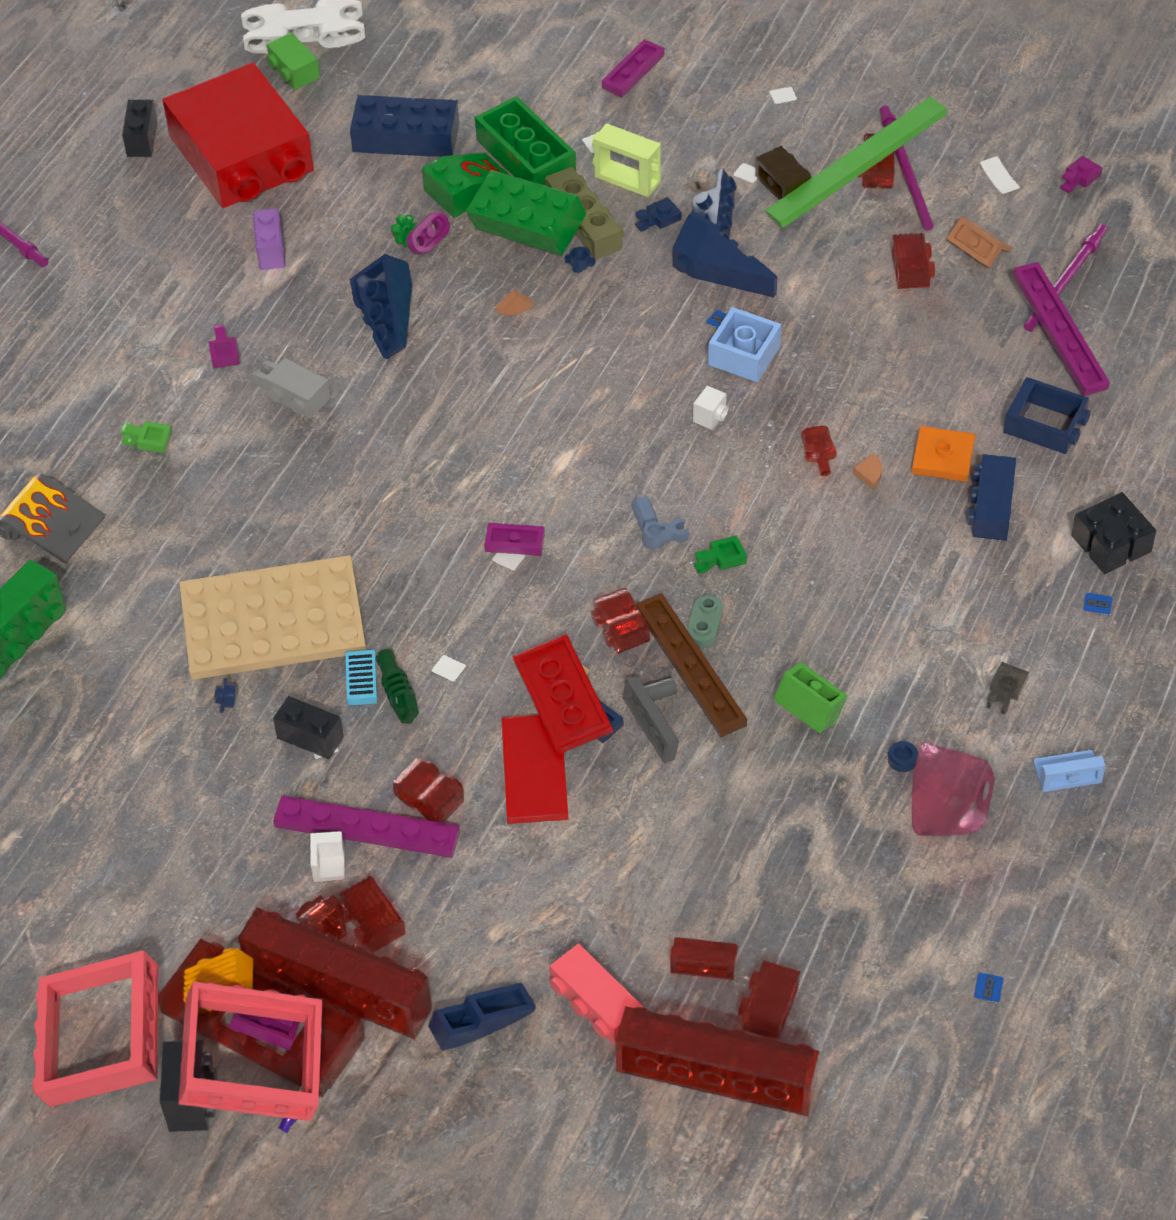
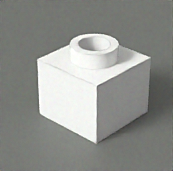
[693,386,728,430]

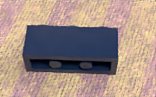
[968,454,1016,541]

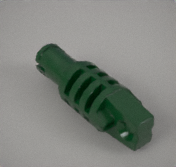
[375,649,419,724]

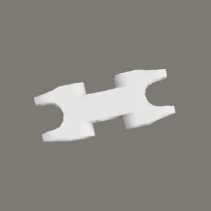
[241,0,365,54]

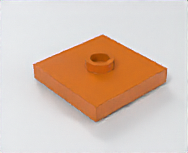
[912,426,975,482]

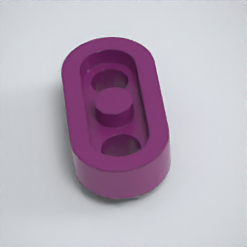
[406,211,450,255]

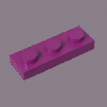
[601,39,665,97]

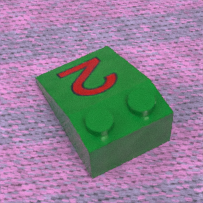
[422,152,511,218]

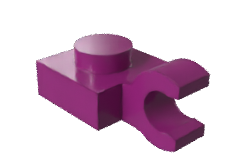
[1060,156,1103,193]
[208,324,240,369]

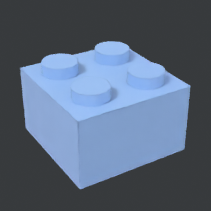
[708,307,782,383]

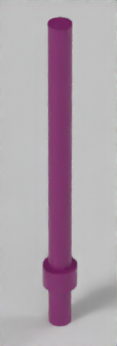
[0,222,49,267]
[1023,224,1108,332]

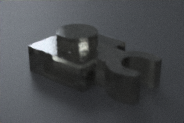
[986,662,1029,714]

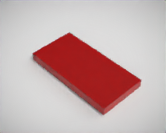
[512,634,613,755]
[501,715,569,824]

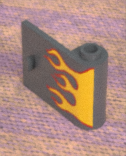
[0,473,106,564]

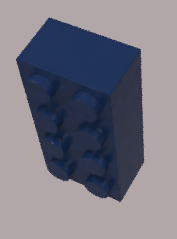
[350,95,459,157]

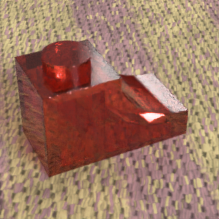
[296,894,347,953]

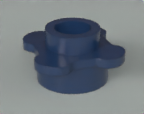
[564,246,596,273]
[214,677,235,713]

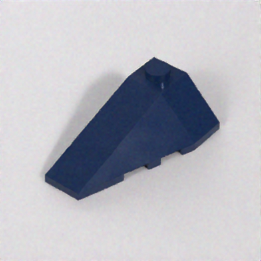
[673,211,777,298]
[350,254,412,359]

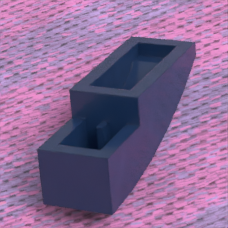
[428,983,536,1051]

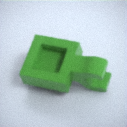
[120,421,172,453]

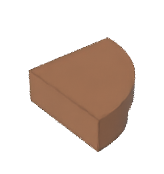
[496,289,534,315]
[853,453,882,490]

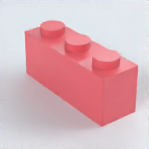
[549,943,643,1045]

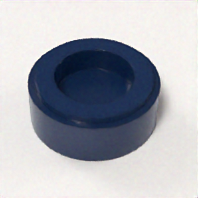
[887,741,919,772]

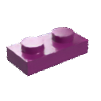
[484,523,545,556]
[228,1013,300,1051]

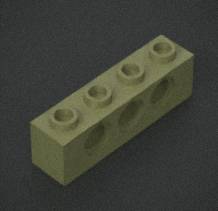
[545,167,624,260]

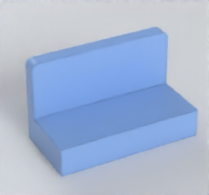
[1033,750,1105,792]

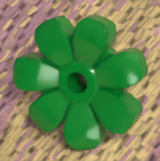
[391,214,419,248]

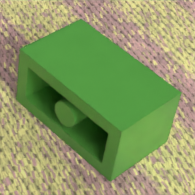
[266,32,320,90]
[773,662,848,734]

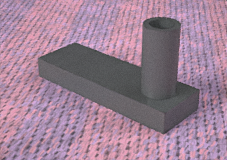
[622,676,679,763]

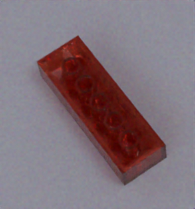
[238,907,432,1040]
[615,1006,820,1117]

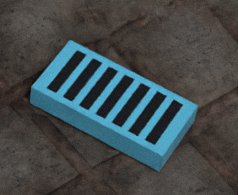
[345,650,377,706]

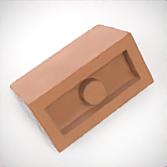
[947,217,1012,267]

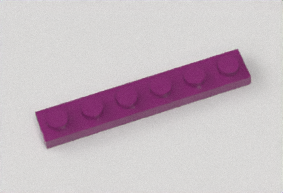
[1012,262,1110,396]
[273,795,460,858]

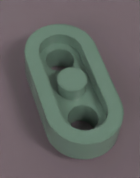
[688,595,723,648]

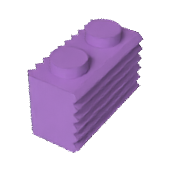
[252,209,285,270]

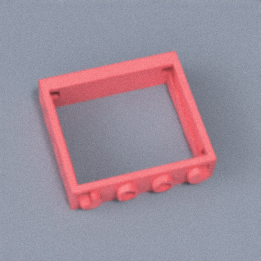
[32,950,158,1107]
[178,981,322,1121]

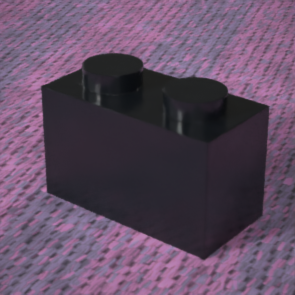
[122,99,157,157]
[273,696,344,759]

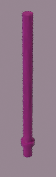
[879,105,934,231]

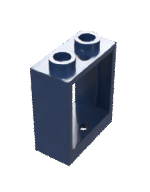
[1003,377,1091,454]

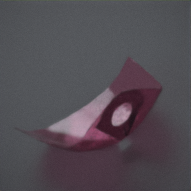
[912,742,994,836]

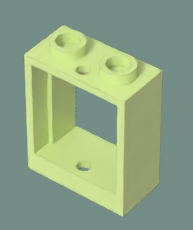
[592,123,661,197]

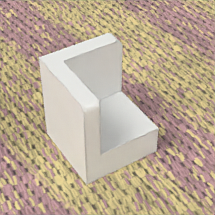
[310,831,345,882]

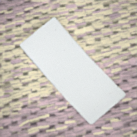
[980,156,1020,194]

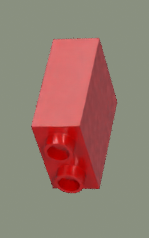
[162,62,314,209]

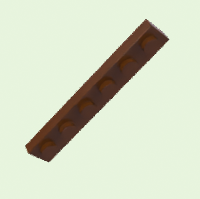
[636,593,747,738]

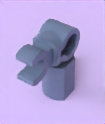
[632,497,689,549]

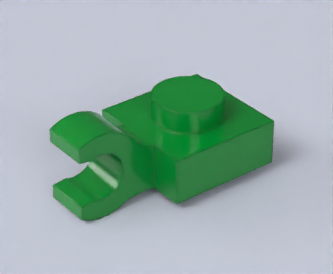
[694,535,748,574]

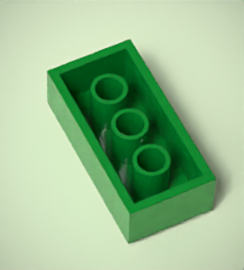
[475,96,576,186]
[466,170,587,255]
[0,559,66,678]

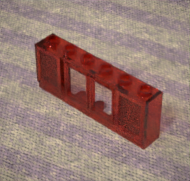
[158,938,365,1098]

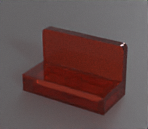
[670,937,738,980]

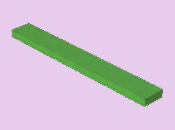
[766,96,948,228]

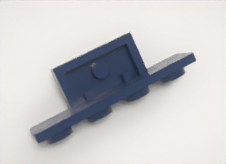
[692,169,737,241]

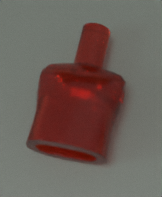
[801,426,837,476]

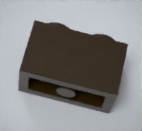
[755,145,812,200]

